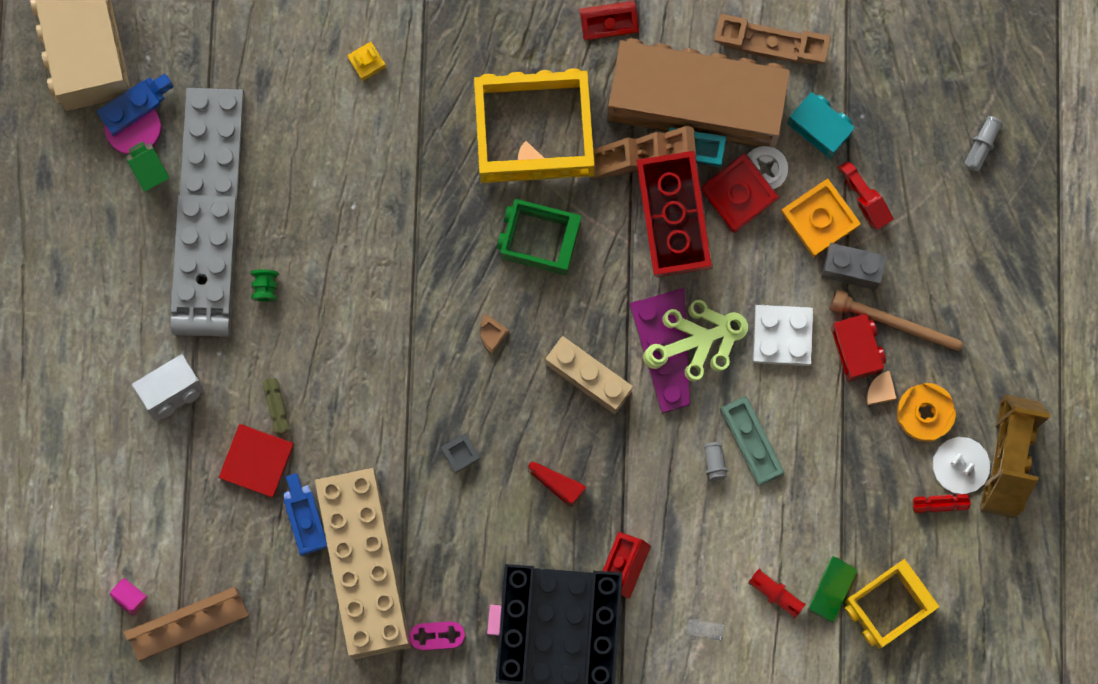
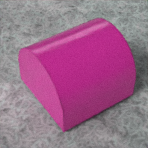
[110,578,148,616]

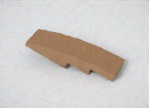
[590,126,696,179]

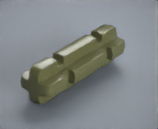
[262,378,290,434]

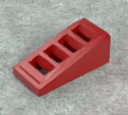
[528,461,587,507]

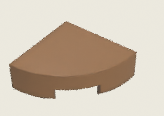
[480,314,509,354]

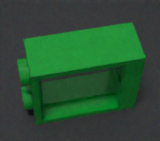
[496,199,582,276]

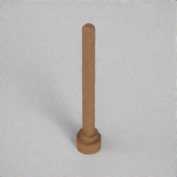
[829,289,963,351]

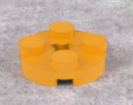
[897,383,956,442]

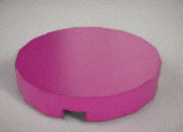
[104,110,162,154]

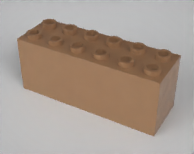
[607,39,790,148]

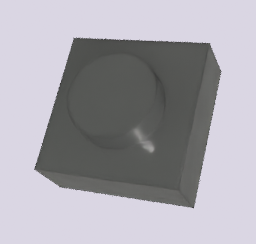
[441,433,480,474]

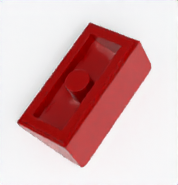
[579,1,639,40]
[602,532,651,599]

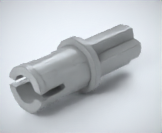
[964,116,1003,172]

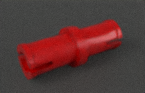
[748,568,806,619]

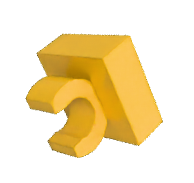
[347,41,386,81]

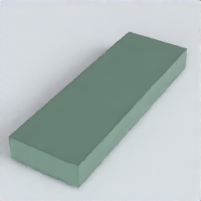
[720,396,785,487]

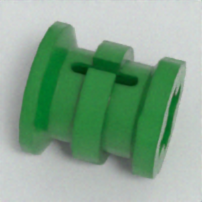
[251,269,279,302]

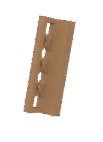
[124,587,249,661]

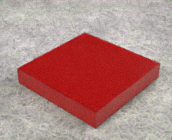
[701,153,780,233]
[218,424,294,498]

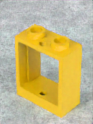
[844,559,939,649]

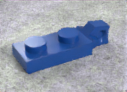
[96,74,174,136]
[283,473,328,556]

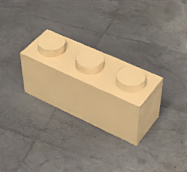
[545,336,633,415]

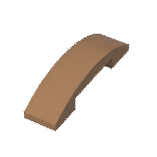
[714,14,831,64]

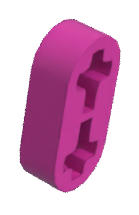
[409,621,465,651]

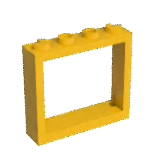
[474,68,594,183]

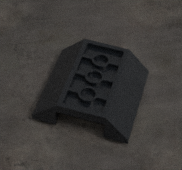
[495,564,623,684]

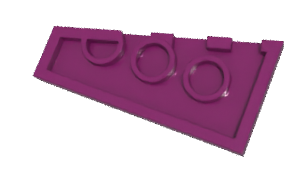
[629,288,690,414]

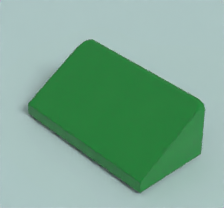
[807,556,857,623]

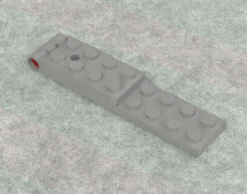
[171,88,244,337]

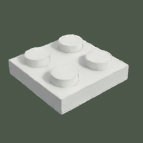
[753,305,813,366]

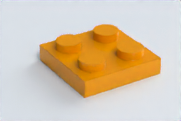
[781,178,861,258]

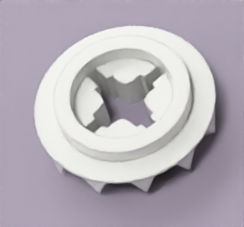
[748,146,788,189]

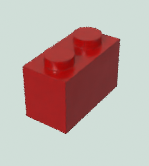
[830,313,886,382]

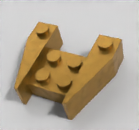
[979,394,1050,518]

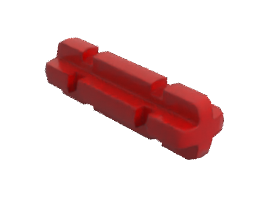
[912,494,970,513]

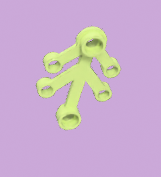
[643,300,748,381]

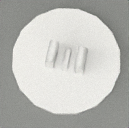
[932,437,990,494]

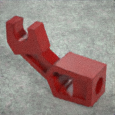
[837,161,894,230]

